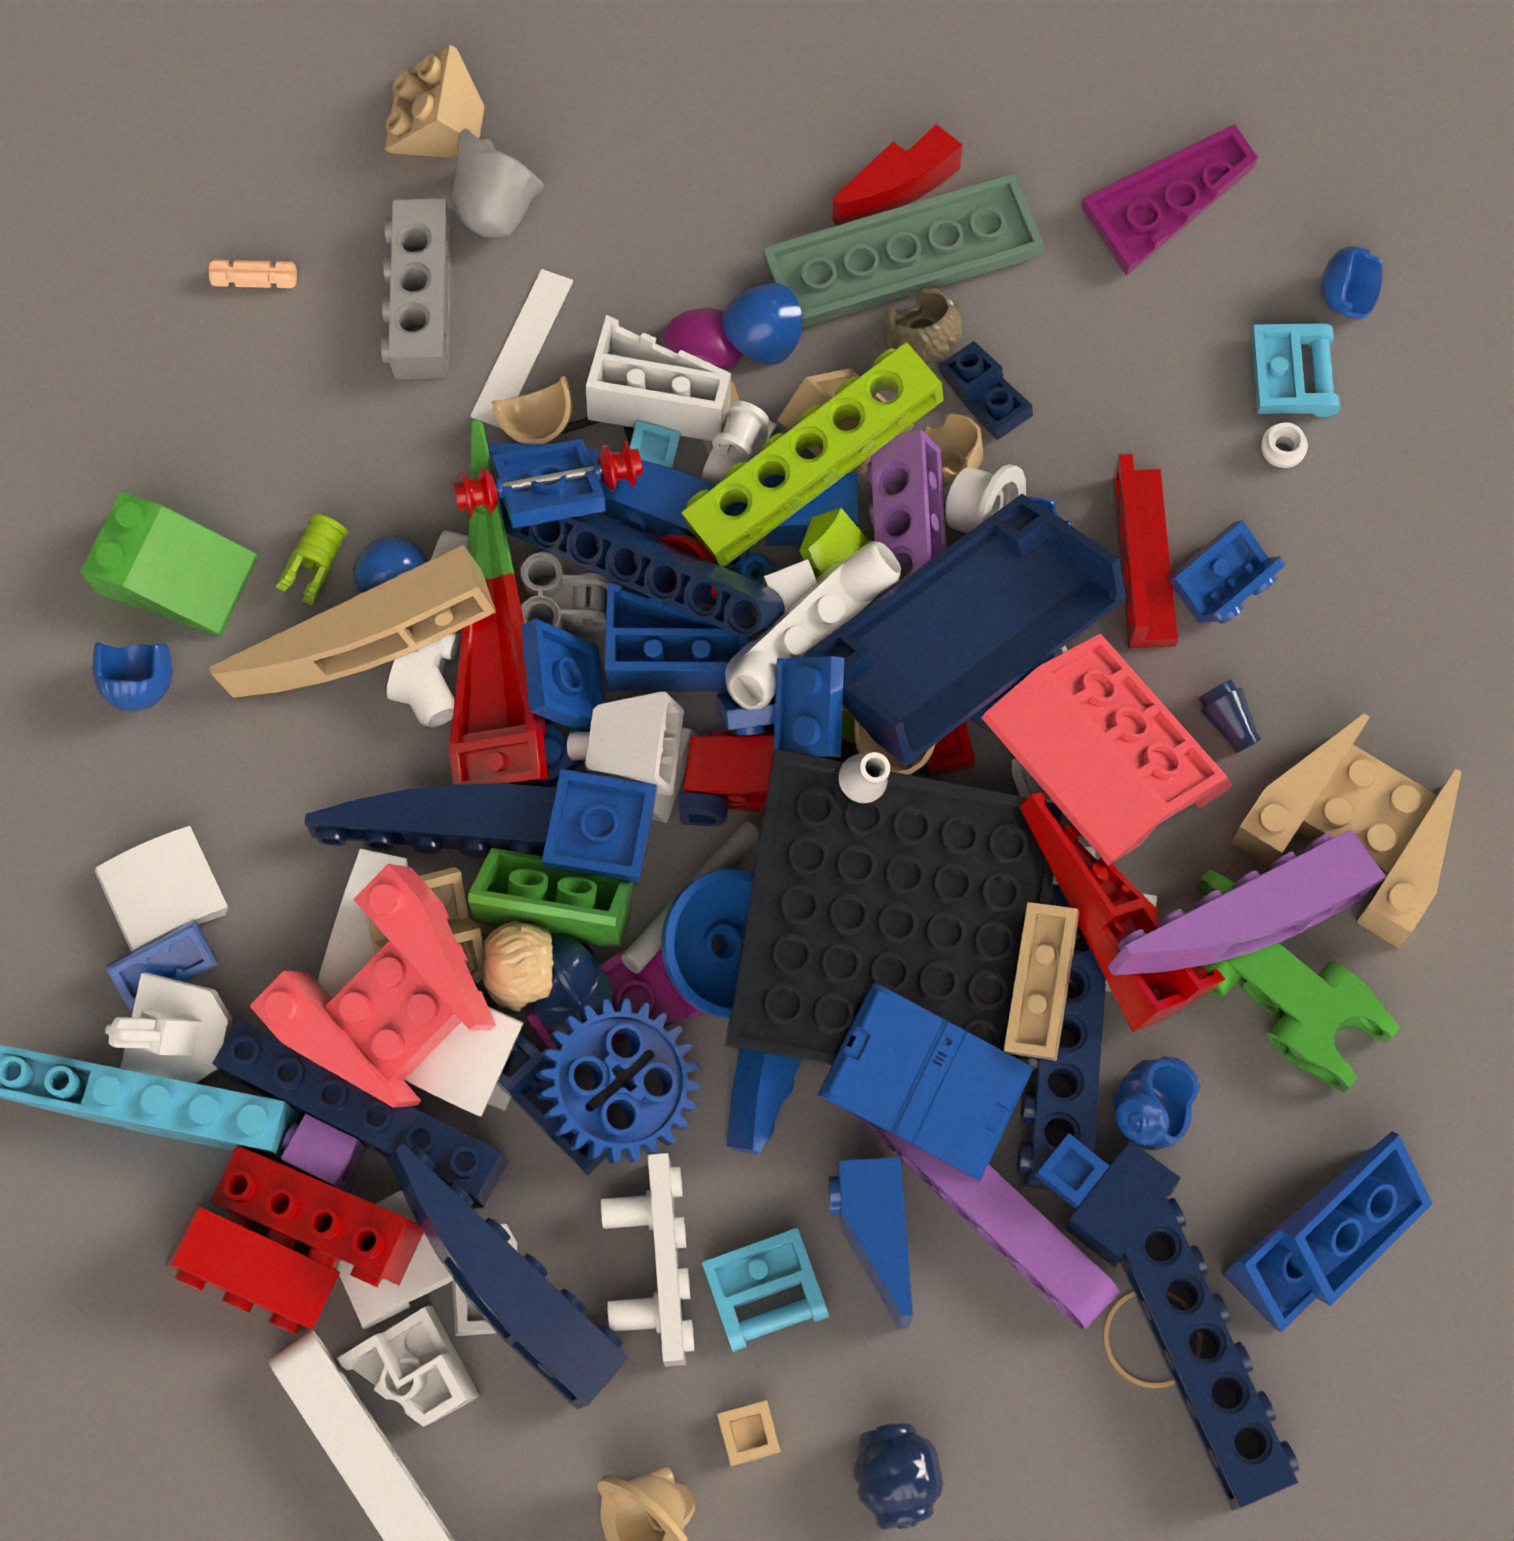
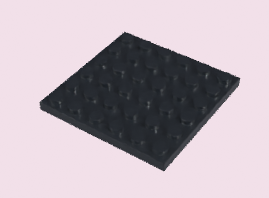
[724,749,1062,1099]

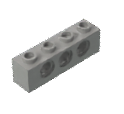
[381,198,452,380]

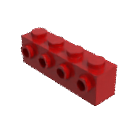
[210,1145,424,1288]

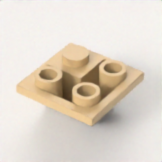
[384,44,485,159]

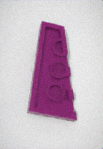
[1081,124,1258,276]

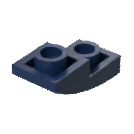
[938,341,1033,440]

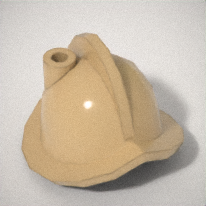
[597,1466,695,1541]

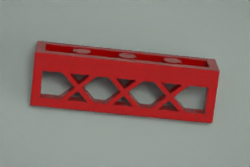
[1113,454,1178,648]

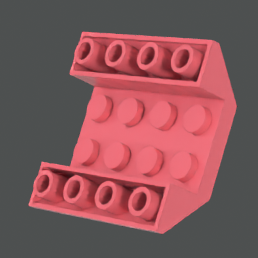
[982,633,1233,866]

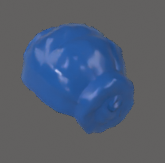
[1112,1056,1200,1151]

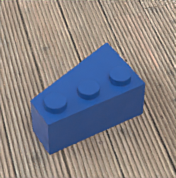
[605,582,750,691]

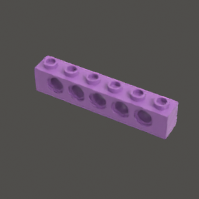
[867,429,946,602]

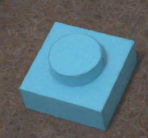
[630,420,681,468]

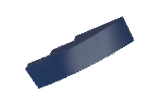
[485,999,607,1176]

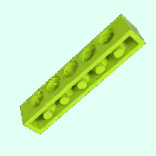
[681,342,944,567]

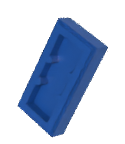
[105,919,219,1010]

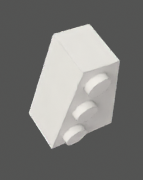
[586,315,731,441]

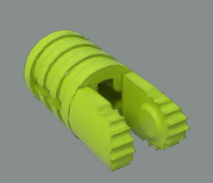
[275,513,348,606]

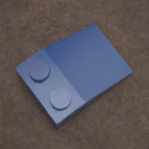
[828,1157,913,1328]

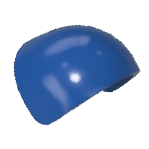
[721,282,803,364]

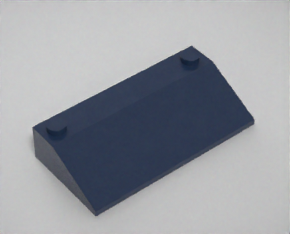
[803,494,1126,766]

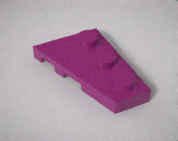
[527,944,705,1050]

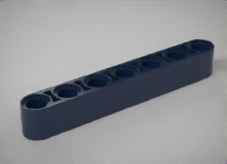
[498,497,785,637]

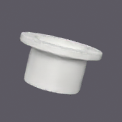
[945,464,1026,534]

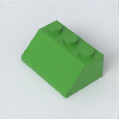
[468,848,633,946]

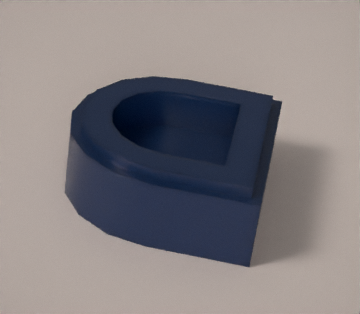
[678,792,729,826]

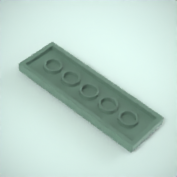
[763,173,1045,328]

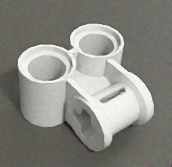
[701,401,779,485]

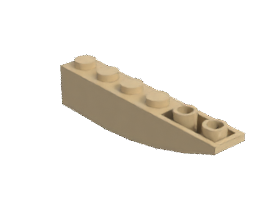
[209,545,496,698]

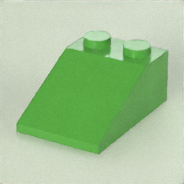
[80,491,259,637]

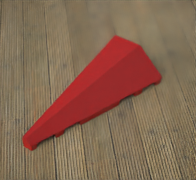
[1020,792,1226,1032]

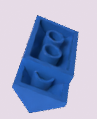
[1222,1131,1433,1332]

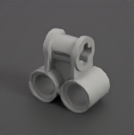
[520,552,611,632]

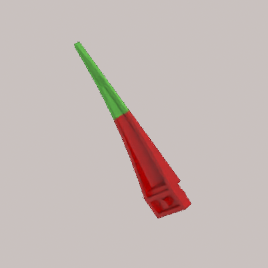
[449,418,548,784]

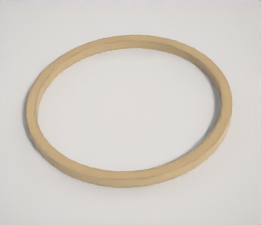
[1104,1291,1202,1388]

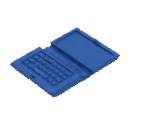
[817,983,1033,1181]

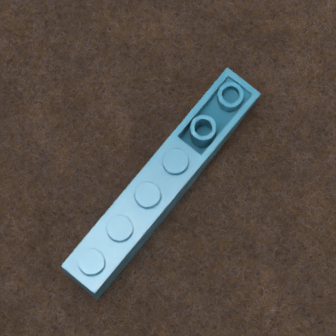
[0,1045,298,1162]

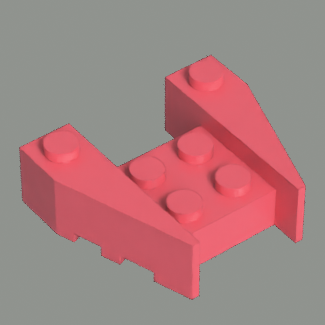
[250,864,496,1107]

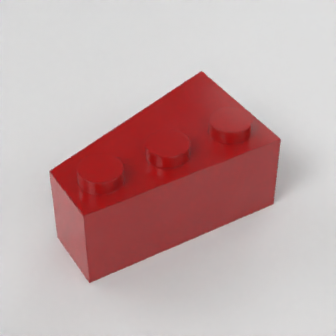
[683,730,847,813]
[166,1207,340,1335]

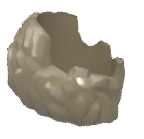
[884,287,963,364]

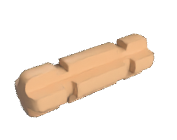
[208,260,297,288]

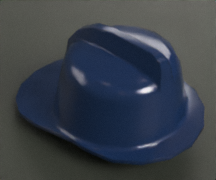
[531,933,613,1035]

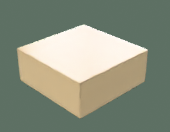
[717,1400,781,1467]

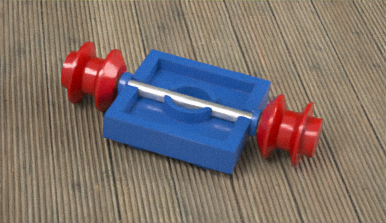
[452,439,643,528]

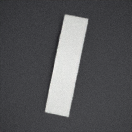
[317,849,408,999]

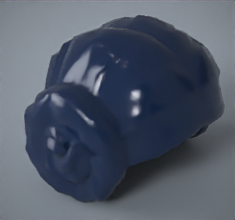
[853,1423,943,1529]

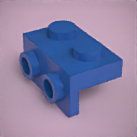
[1167,520,1285,624]

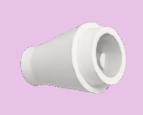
[839,752,890,803]

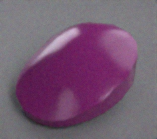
[663,308,744,371]

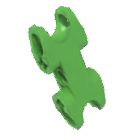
[1197,869,1401,1093]

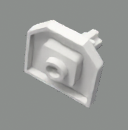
[105,973,233,1084]

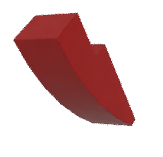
[832,124,962,226]

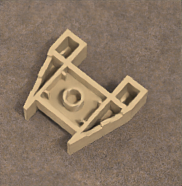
[1231,713,1462,949]

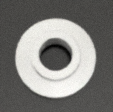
[1261,423,1308,468]

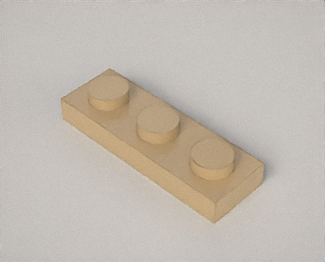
[1004,902,1080,1061]

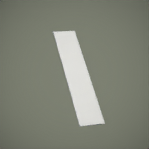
[470,269,574,428]

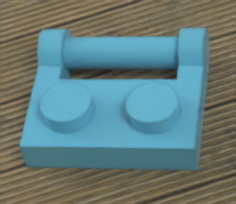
[1251,324,1340,417]
[702,1228,829,1352]

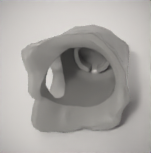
[450,128,544,238]

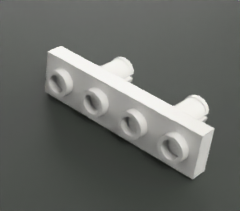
[601,1153,695,1367]

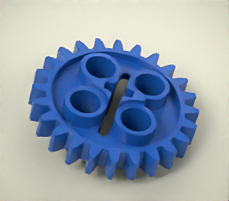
[536,998,701,1164]

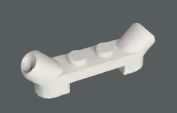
[387,530,511,728]
[725,541,901,710]

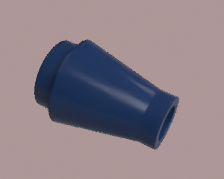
[1198,679,1261,754]

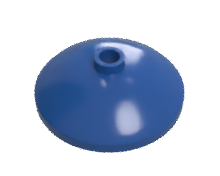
[661,869,752,1018]

